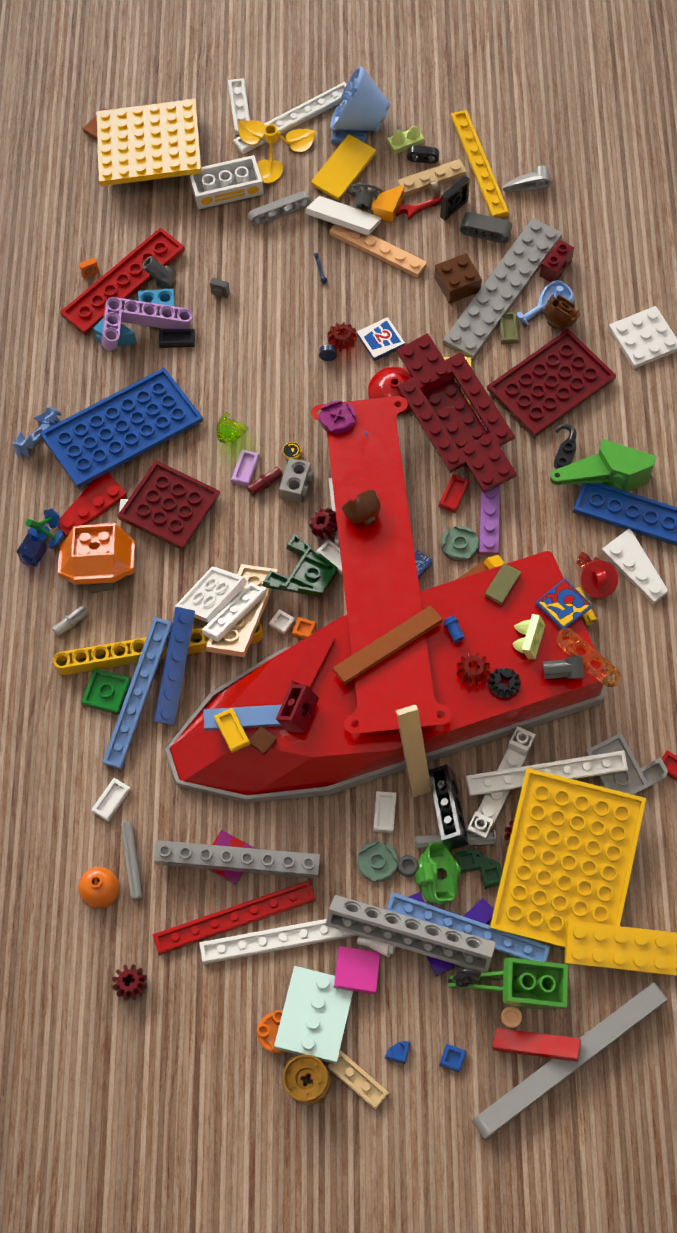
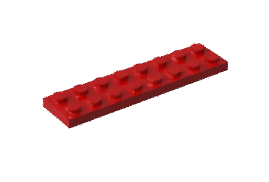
[60,227,185,335]

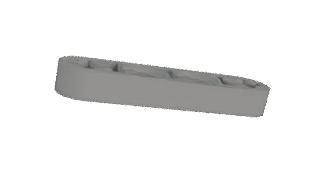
[247,191,312,226]

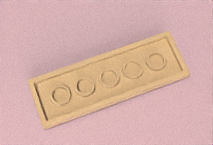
[206,564,278,657]

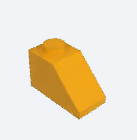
[371,186,404,223]

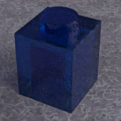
[16,533,47,567]

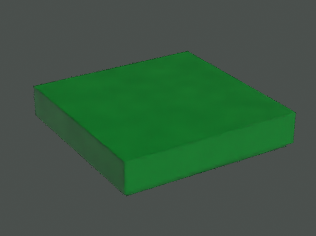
[81,668,131,715]

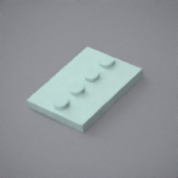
[274,966,353,1064]

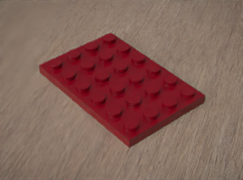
[487,329,616,438]

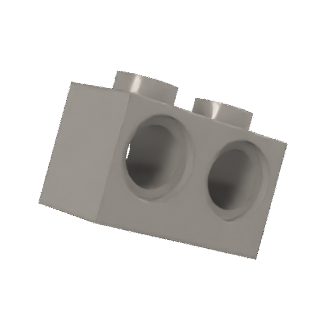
[279,458,313,503]

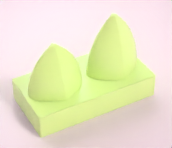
[387,126,424,154]
[512,614,545,660]

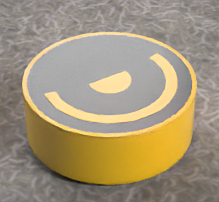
[283,442,301,460]

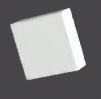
[269,609,295,636]

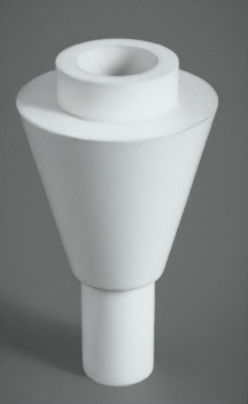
[357,936,396,958]

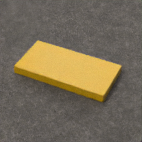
[311,134,377,201]

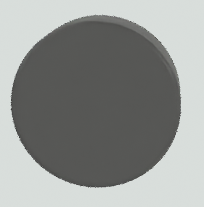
[398,855,418,877]

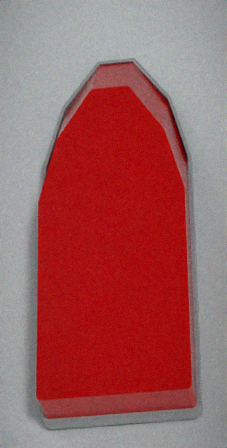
[165,551,606,803]

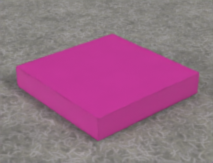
[333,946,380,995]

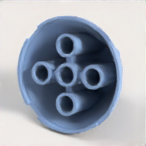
[330,66,391,132]

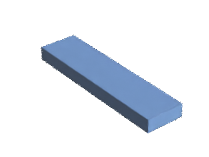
[204,705,282,731]

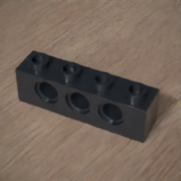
[428,764,469,850]

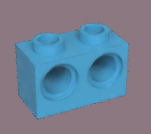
[138,289,176,317]

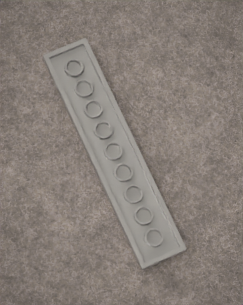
[443,218,562,359]

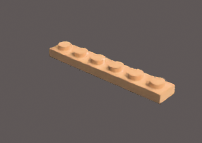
[329,224,427,278]

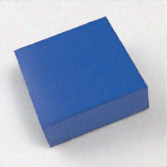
[439,1044,467,1073]

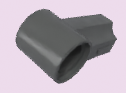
[142,256,177,289]
[543,656,585,679]

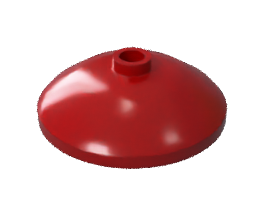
[368,367,412,414]

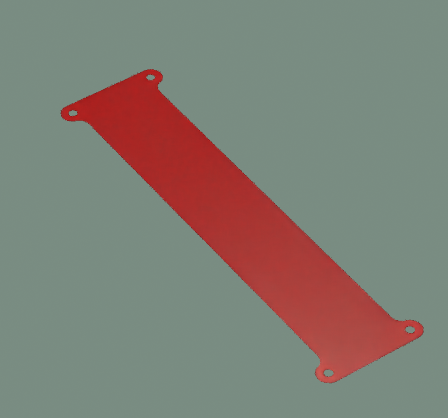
[311,396,452,734]

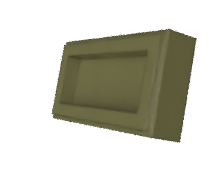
[499,312,519,344]
[484,563,521,605]

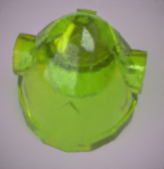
[216,412,248,444]

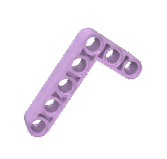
[101,297,193,351]

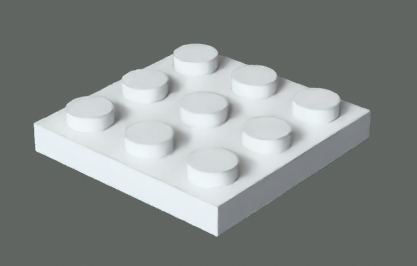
[608,306,677,369]
[175,566,248,623]

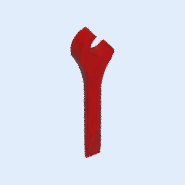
[397,196,441,220]

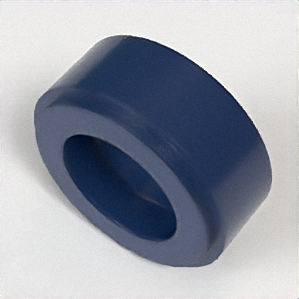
[319,345,337,361]

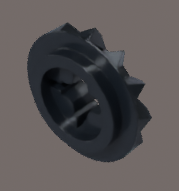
[488,667,521,698]

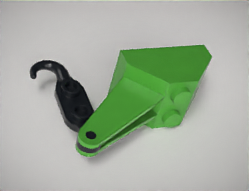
[550,424,657,492]
[448,957,568,1009]

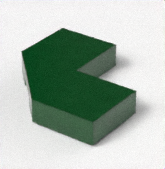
[454,848,502,889]

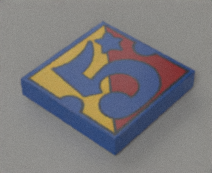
[535,579,592,632]

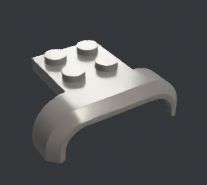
[585,733,668,795]

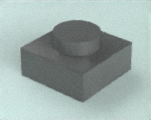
[210,278,230,298]

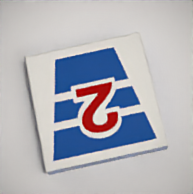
[357,317,405,361]

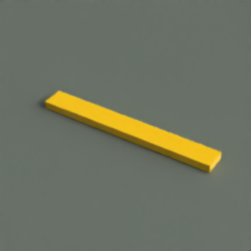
[451,110,509,218]

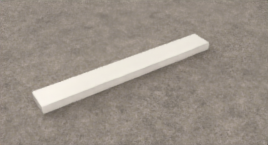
[233,82,347,155]
[466,750,628,797]
[199,919,359,964]

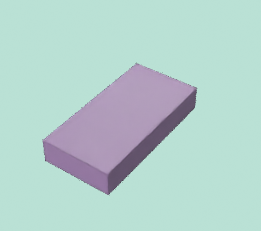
[231,449,260,487]

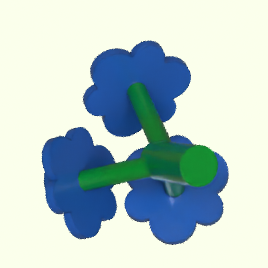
[26,508,64,549]

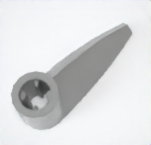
[502,166,551,192]

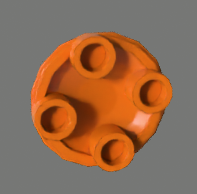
[257,1010,286,1054]

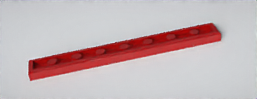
[152,880,316,955]

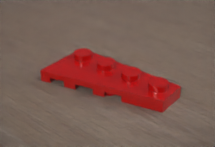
[57,473,127,538]

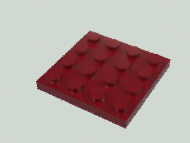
[118,460,220,550]

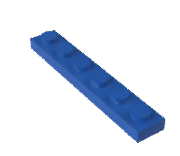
[154,607,195,725]

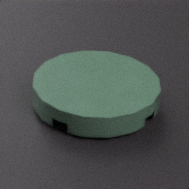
[441,526,479,562]
[357,841,398,882]

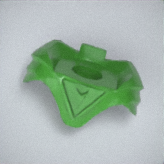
[415,842,461,905]

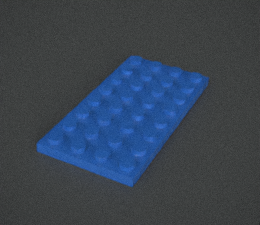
[40,367,203,489]

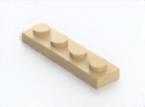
[398,159,467,197]

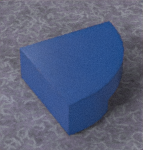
[385,1041,411,1064]

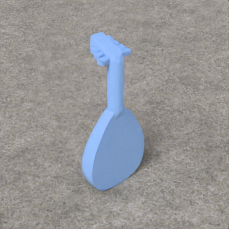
[517,280,575,326]

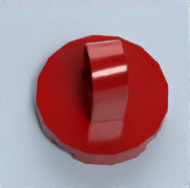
[580,560,618,598]

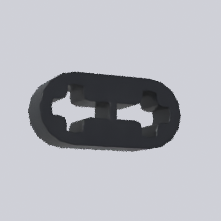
[407,146,440,164]

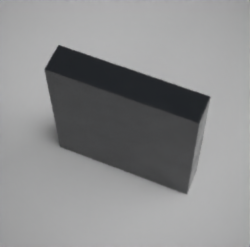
[440,175,470,220]

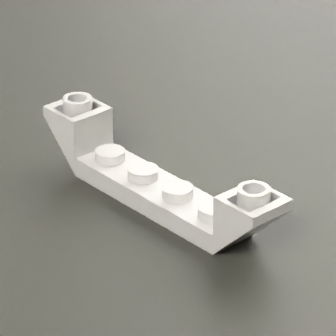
[467,726,535,839]

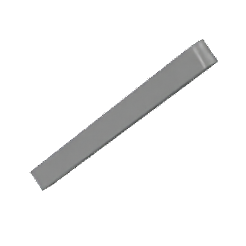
[472,982,668,1139]

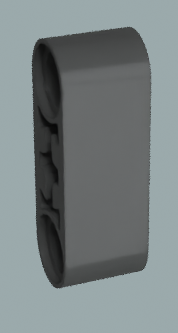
[460,212,513,243]

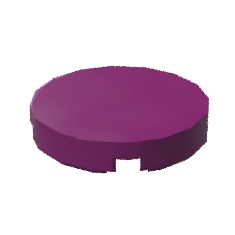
[319,401,356,434]

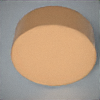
[500,1006,522,1029]

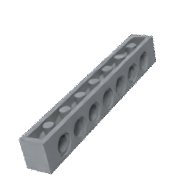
[154,840,320,879]
[325,895,496,973]

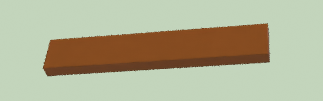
[333,605,442,685]

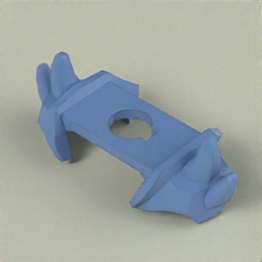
[12,406,62,458]

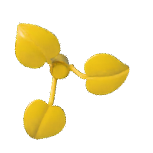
[238,120,316,184]

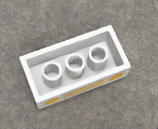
[189,155,264,209]

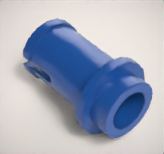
[444,616,465,643]

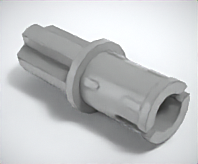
[52,606,88,638]

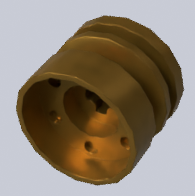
[282,1054,331,1105]

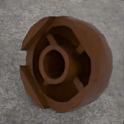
[544,295,581,329]
[342,490,381,526]

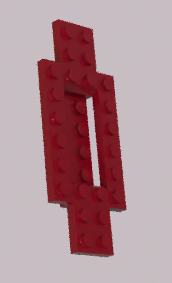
[396,333,517,494]

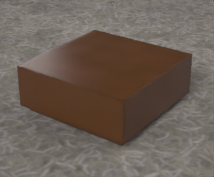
[249,726,277,755]

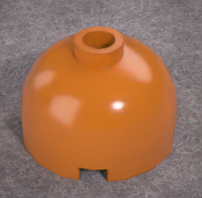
[78,866,120,909]

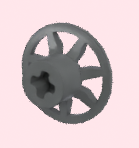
[346,184,383,209]

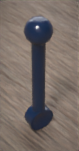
[314,253,327,284]

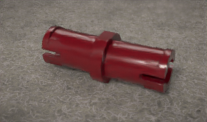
[247,467,283,496]

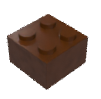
[434,253,482,304]

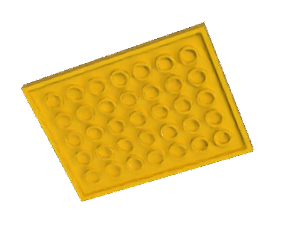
[490,768,646,948]

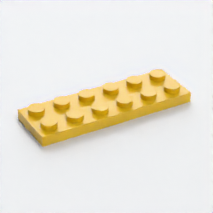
[564,921,677,976]

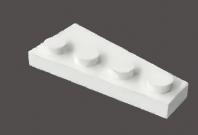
[601,528,668,604]

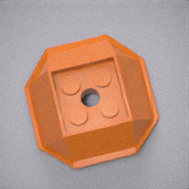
[58,523,136,585]

